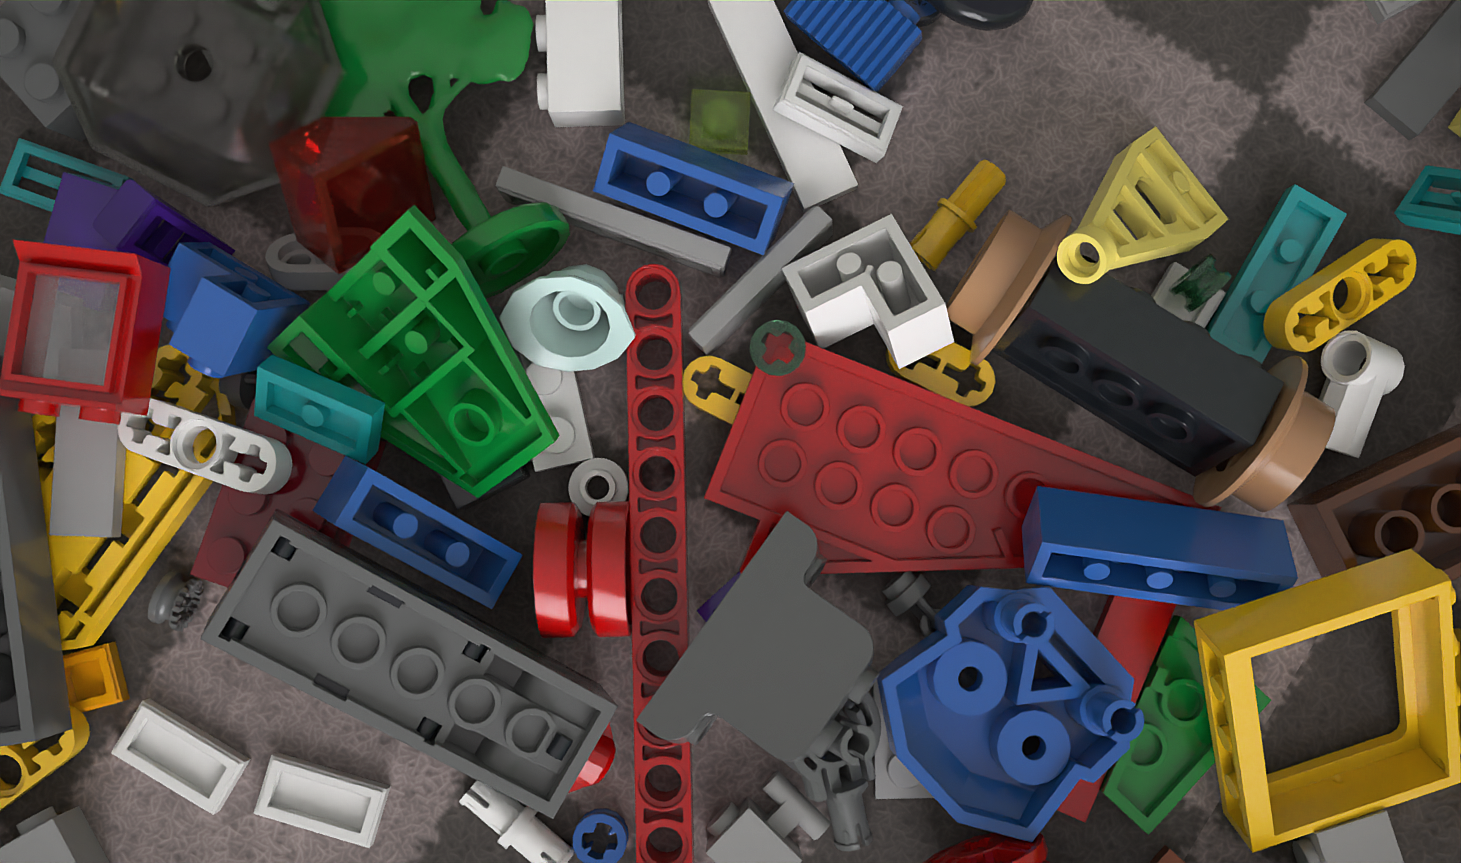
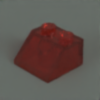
[269,117,436,275]

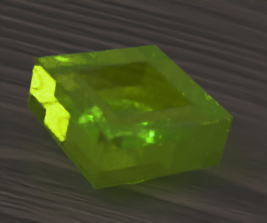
[689,89,751,155]

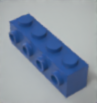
[1021,486,1298,610]

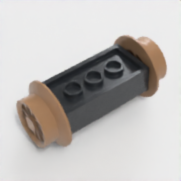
[946,209,1336,512]

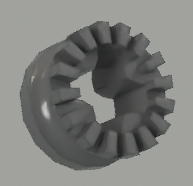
[148,571,204,632]

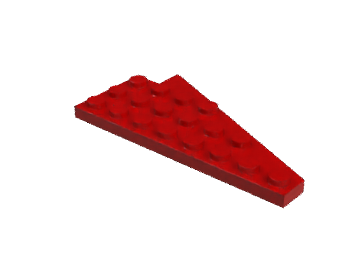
[704,328,1222,574]

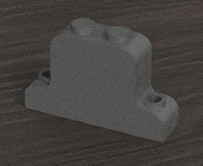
[636,511,880,763]

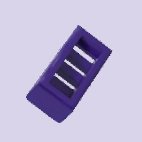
[93,179,236,266]

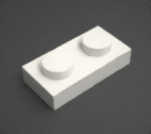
[519,353,595,472]

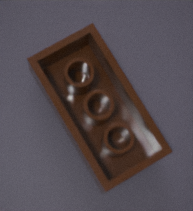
[1287,423,1461,619]

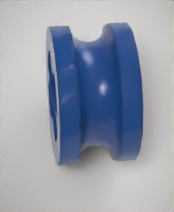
[573,808,629,863]

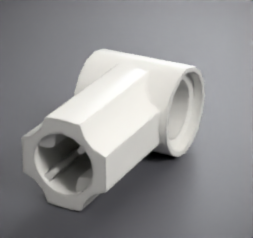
[1319,331,1405,458]

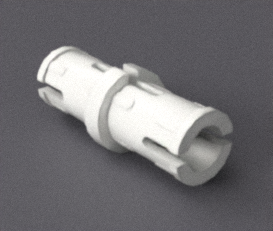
[459,780,575,863]

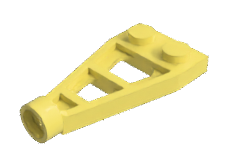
[1057,127,1228,284]

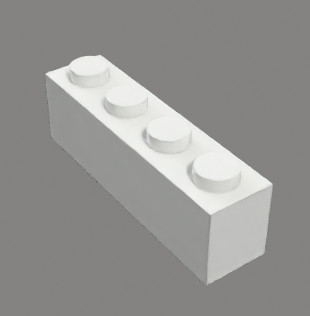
[536,0,625,127]

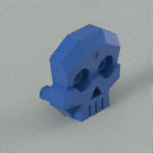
[877,585,1145,842]

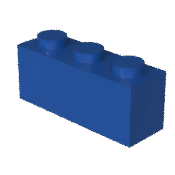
[593,122,795,255]
[312,456,523,609]

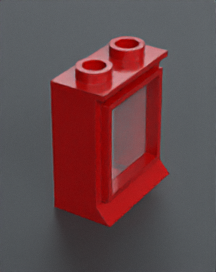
[0,239,171,425]

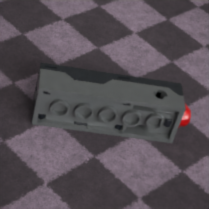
[200,508,618,819]

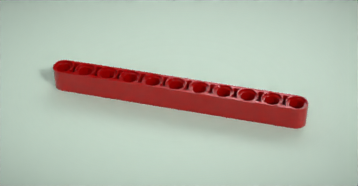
[625,264,694,863]

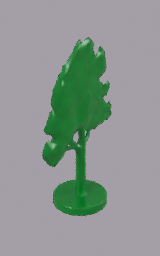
[231,0,570,299]

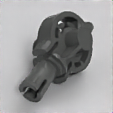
[785,693,881,851]

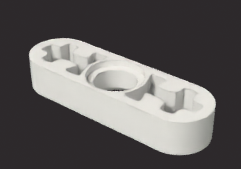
[117,398,292,494]

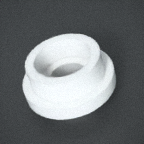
[568,458,629,516]

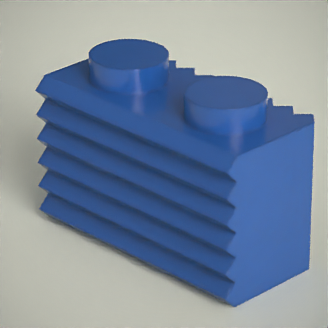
[783,0,922,93]

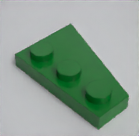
[1099,615,1271,835]

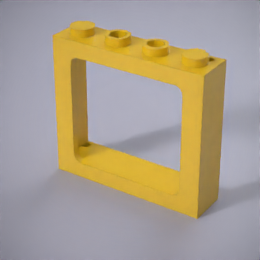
[1194,549,1461,853]

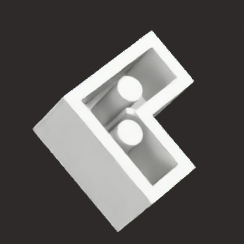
[782,214,954,369]

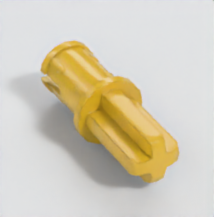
[909,159,1006,271]

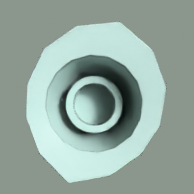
[499,264,636,372]

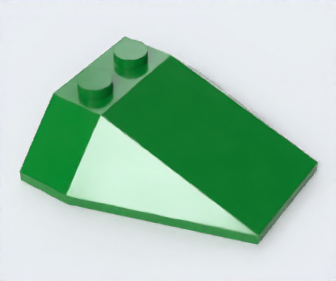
[267,205,560,498]

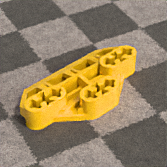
[32,344,236,651]

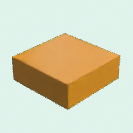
[63,641,130,713]

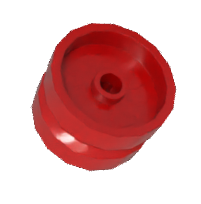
[533,501,632,638]

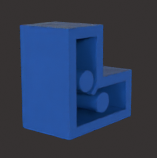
[163,242,311,378]

